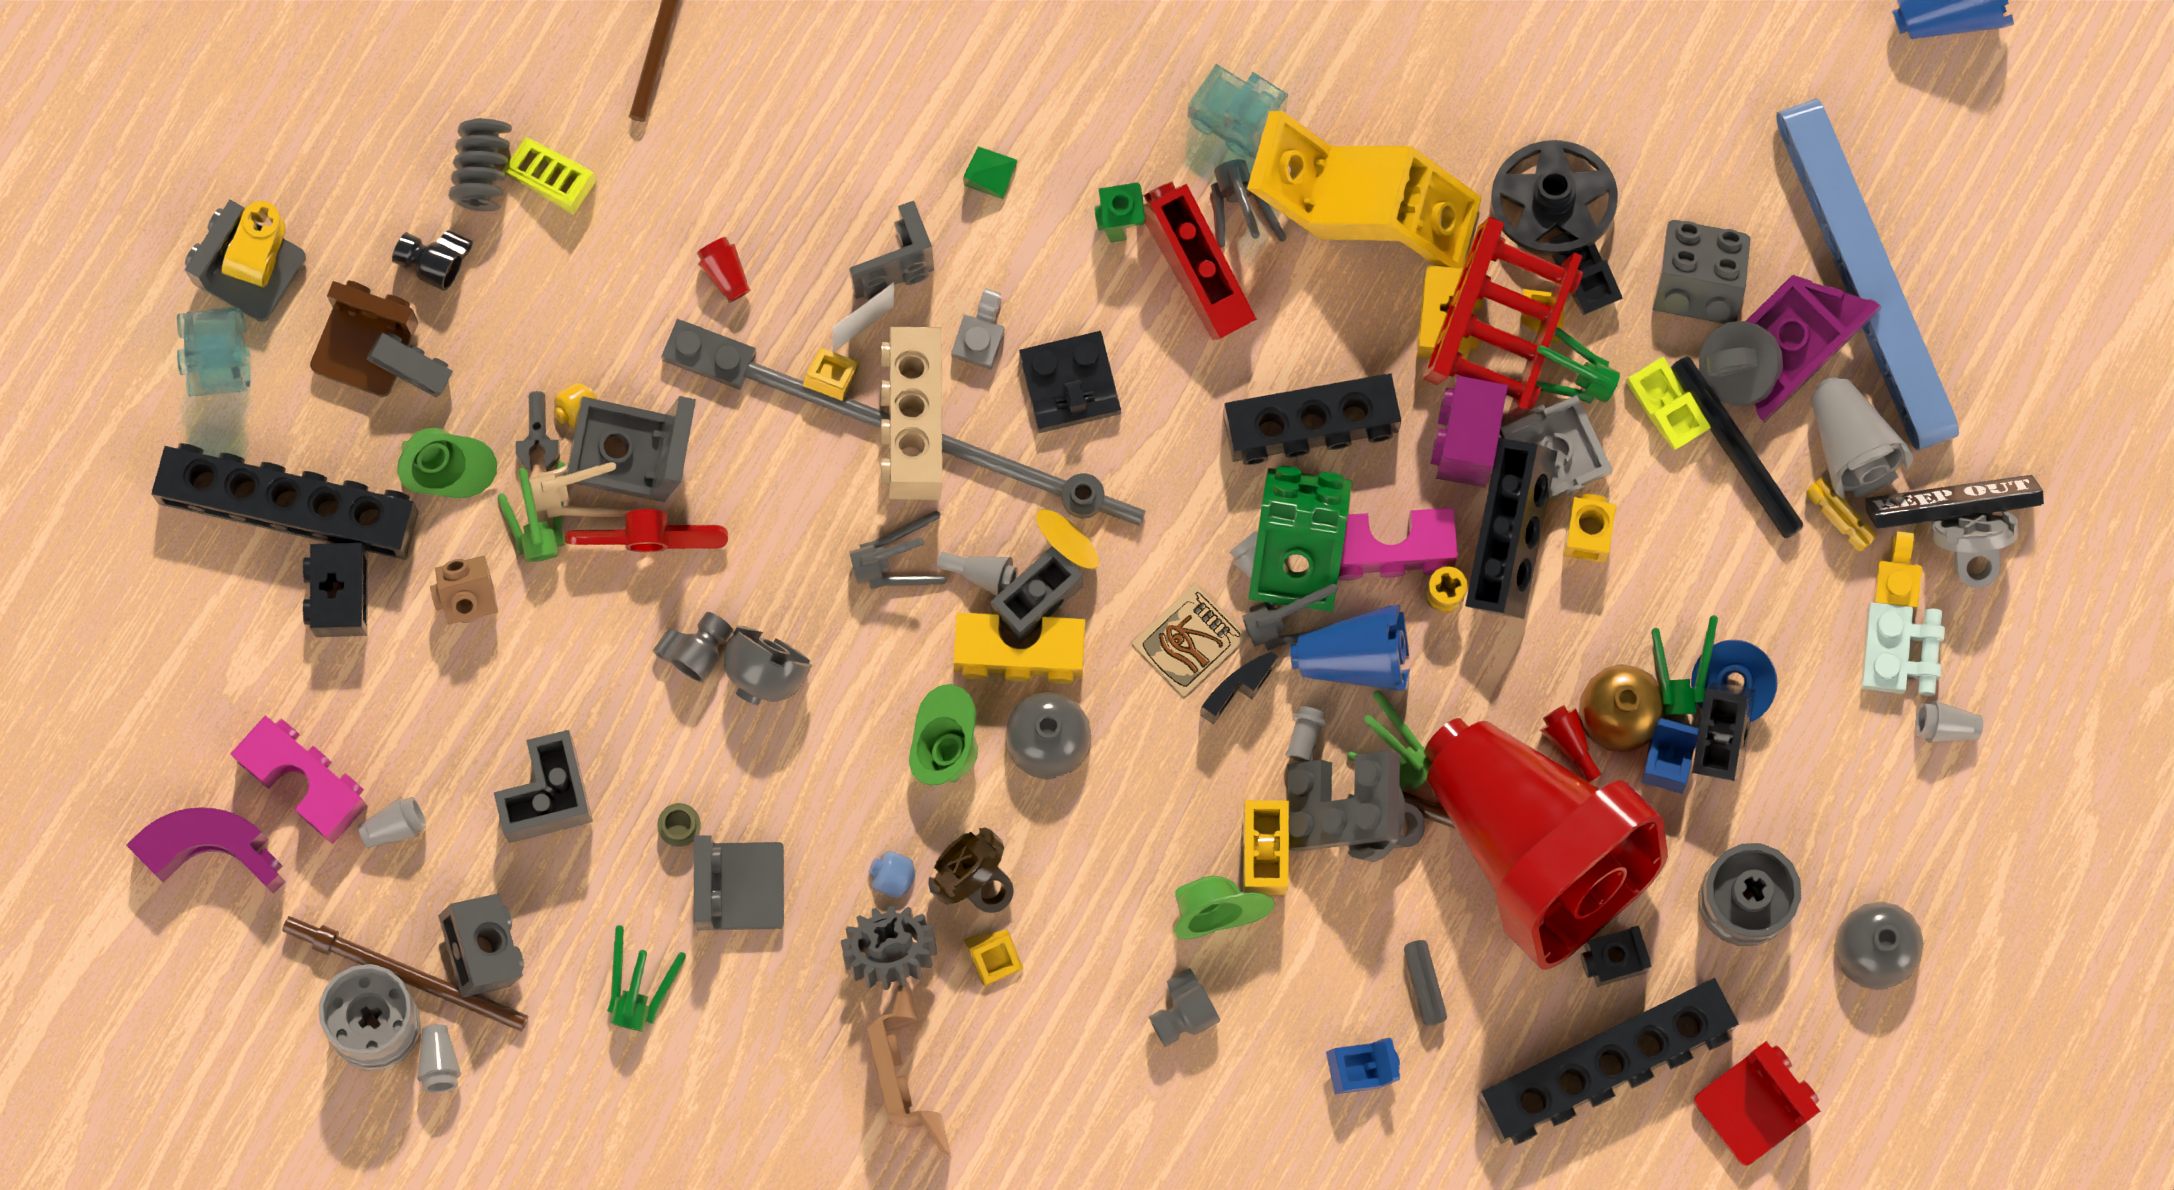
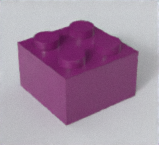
[1430,376,1508,488]

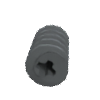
[448,118,512,211]

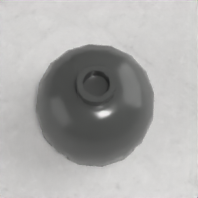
[724,626,812,705]
[1005,691,1091,780]
[1834,902,1924,990]

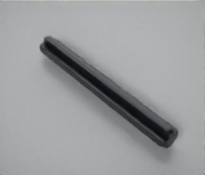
[1671,356,1803,538]

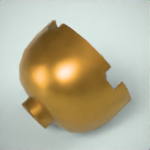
[1578,664,1665,752]

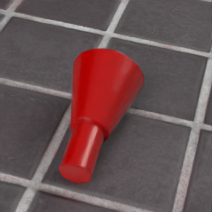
[1540,705,1602,782]

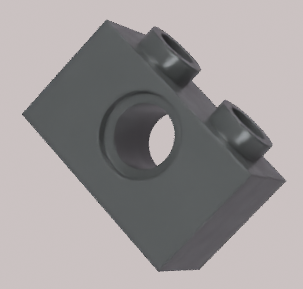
[991,546,1084,643]
[438,893,524,998]

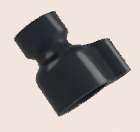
[392,230,473,291]

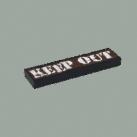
[1865,475,2044,529]

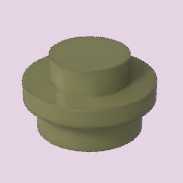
[657,803,701,847]

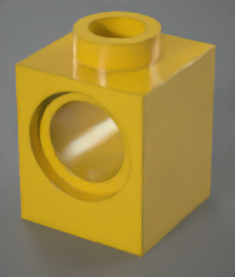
[1563,494,1616,563]

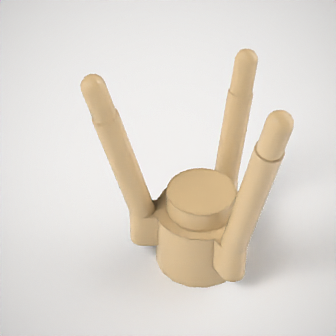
[529,462,632,518]

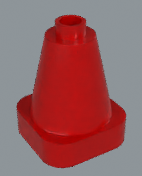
[1424,718,1668,970]

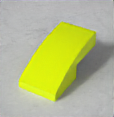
[1625,356,1711,450]

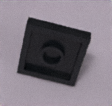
[1019,331,1121,433]

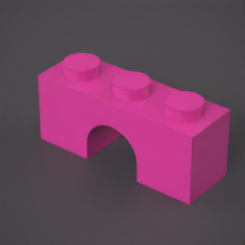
[1338,508,1458,581]
[230,715,367,844]

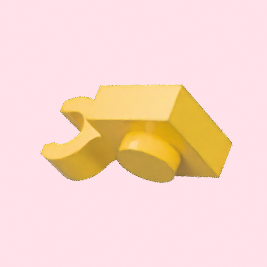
[1873,531,1922,610]

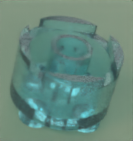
[177,307,251,396]

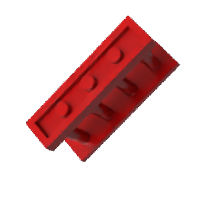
[1422,217,1583,418]

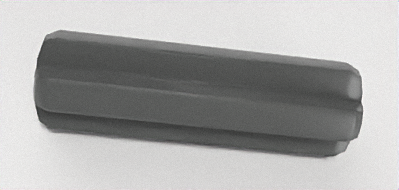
[1404,940,1447,1026]

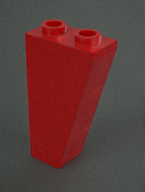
[1143,181,1257,340]

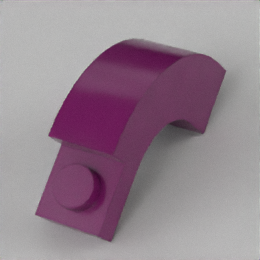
[126,807,286,894]

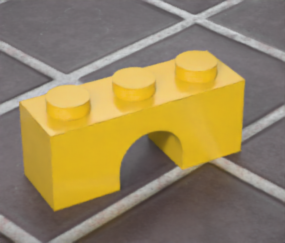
[953,612,1085,684]

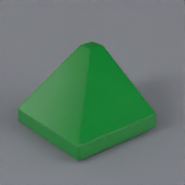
[963,146,1017,199]

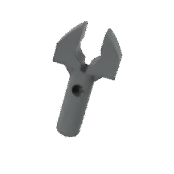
[516,391,560,472]

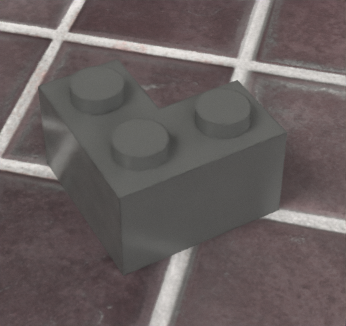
[494,730,593,843]

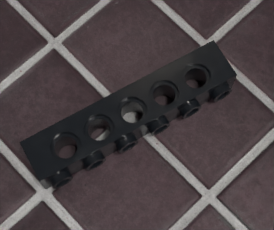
[151,443,419,560]
[1477,978,1739,1146]

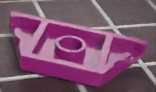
[1746,275,1882,423]

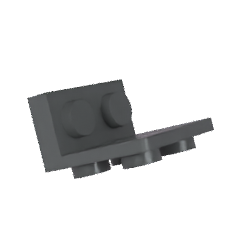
[849,200,934,300]
[694,835,784,930]

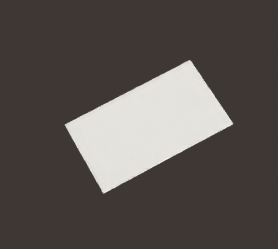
[833,282,894,352]

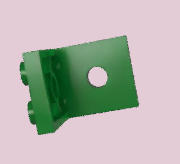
[1248,466,1352,612]

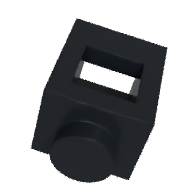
[1581,925,1652,987]

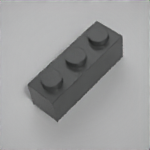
[366,332,453,397]

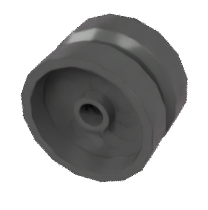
[1698,843,1801,946]

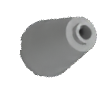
[1811,377,1914,498]

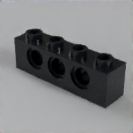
[1223,373,1402,465]
[1465,438,1558,619]

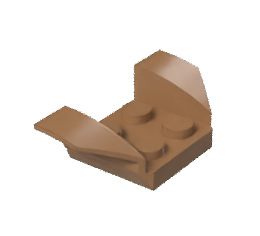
[866,982,951,1155]

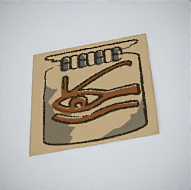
[1131,583,1249,697]

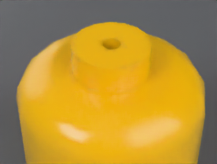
[554,383,598,428]

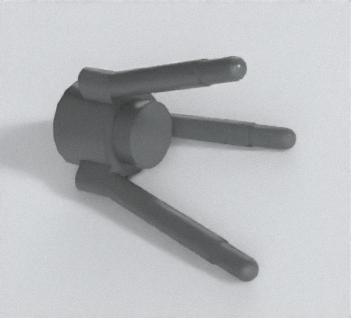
[1210,159,1286,248]
[849,511,947,589]
[1242,584,1338,651]

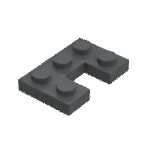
[1287,750,1400,852]

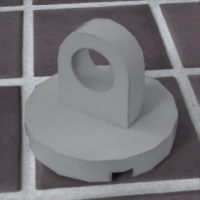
[1932,511,2019,588]

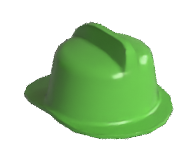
[397,428,497,498]
[909,684,978,786]
[1174,875,1275,940]

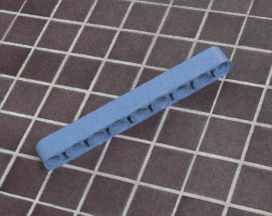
[1776,98,1959,451]

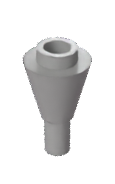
[937,551,1018,596]

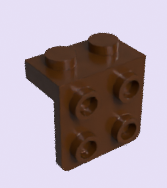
[310,280,419,397]

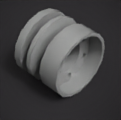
[319,964,421,1071]

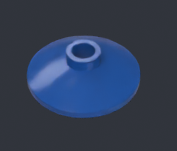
[1691,639,1778,722]

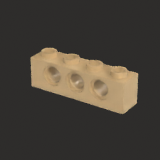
[881,326,942,500]

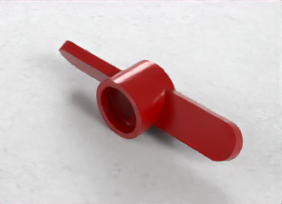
[565,509,728,552]

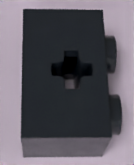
[303,543,368,637]
[1692,682,1756,781]

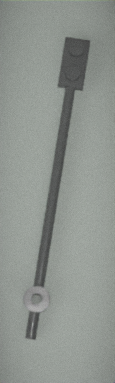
[661,318,1146,526]

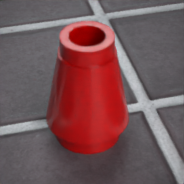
[697,237,751,303]

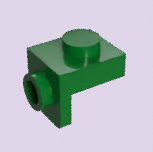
[1095,182,1146,243]

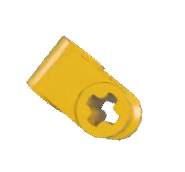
[222,200,286,288]

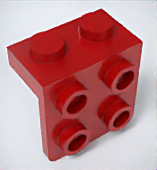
[1694,1041,1821,1166]

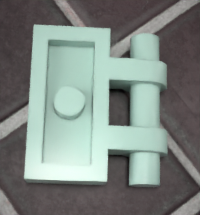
[1860,602,1945,696]

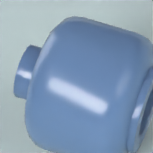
[869,851,916,898]

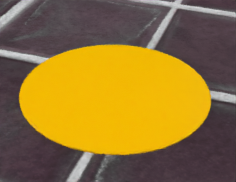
[1036,509,1099,569]

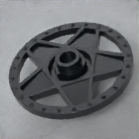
[1491,140,1618,255]

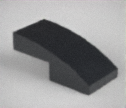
[1546,233,1623,315]
[1200,652,1278,725]

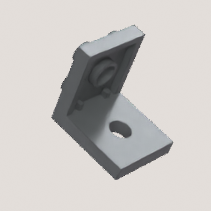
[566,396,696,503]

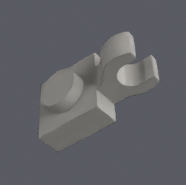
[951,288,1005,370]

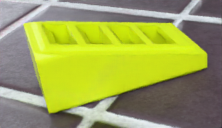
[503,137,597,215]

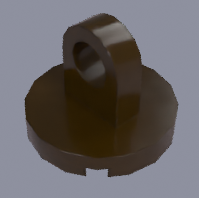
[928,827,1014,913]

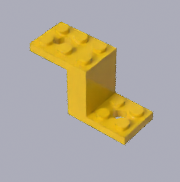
[1247,111,1482,268]

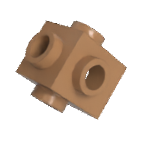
[430,555,498,625]

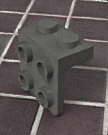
[184,199,306,322]
[1652,220,1751,324]

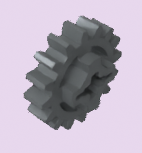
[841,905,937,990]

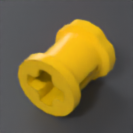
[1426,566,1468,613]

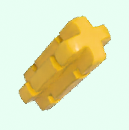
[1806,477,1876,551]

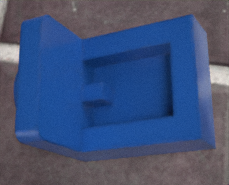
[1641,718,1699,794]
[1326,1038,1400,1095]

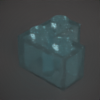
[1187,64,1288,159]

